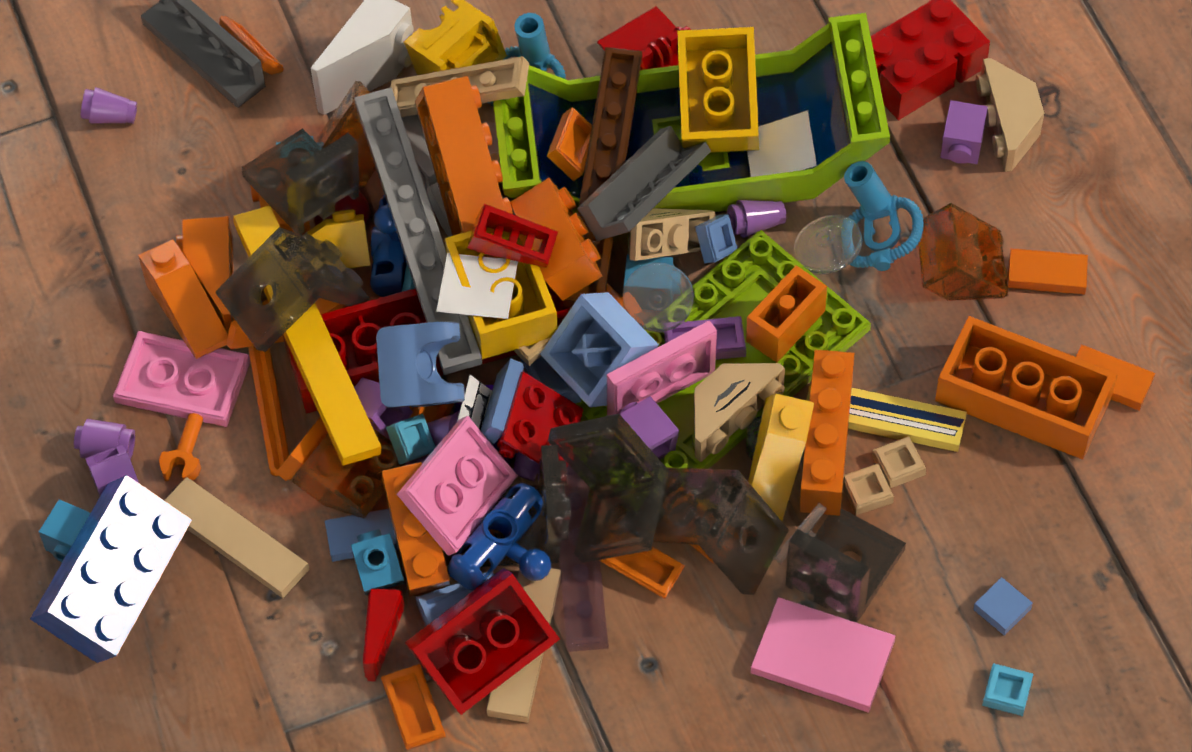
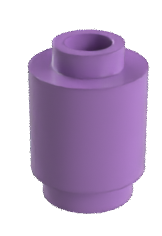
[74,419,135,460]

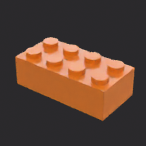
[415,76,513,236]
[935,316,1118,460]

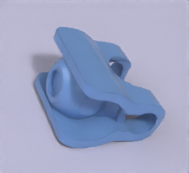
[376,322,465,407]

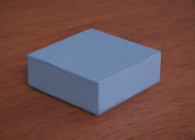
[695,214,738,263]
[973,577,1033,636]

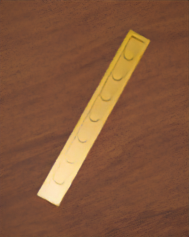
[233,206,381,466]

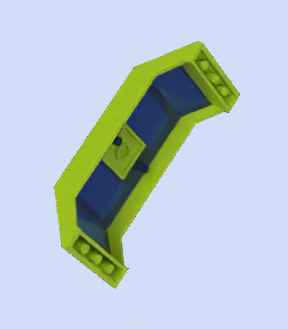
[493,13,890,214]

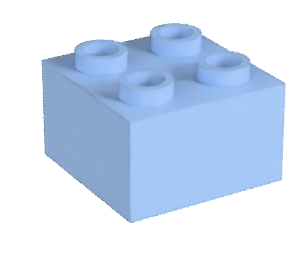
[540,292,659,407]

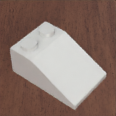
[311,0,414,115]

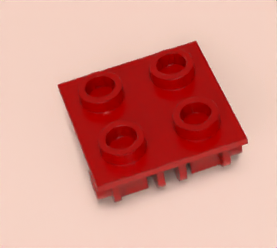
[597,6,691,70]
[497,371,584,478]

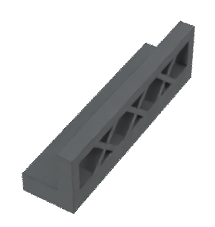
[141,0,266,108]
[577,126,711,241]

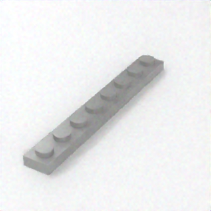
[354,87,482,375]

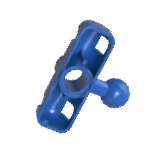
[370,194,407,297]
[447,483,551,590]

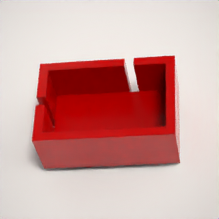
[871,0,990,121]

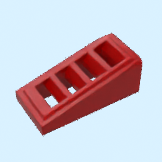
[467,203,558,268]
[363,589,404,682]

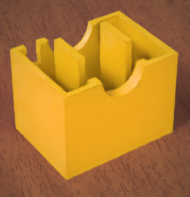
[404,0,507,75]

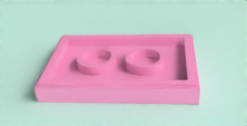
[607,320,717,425]
[113,331,250,427]
[397,416,518,556]
[751,597,896,713]

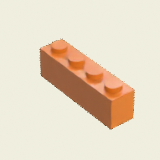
[800,349,855,516]

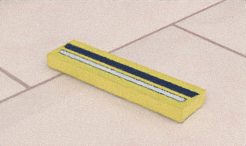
[806,379,967,452]

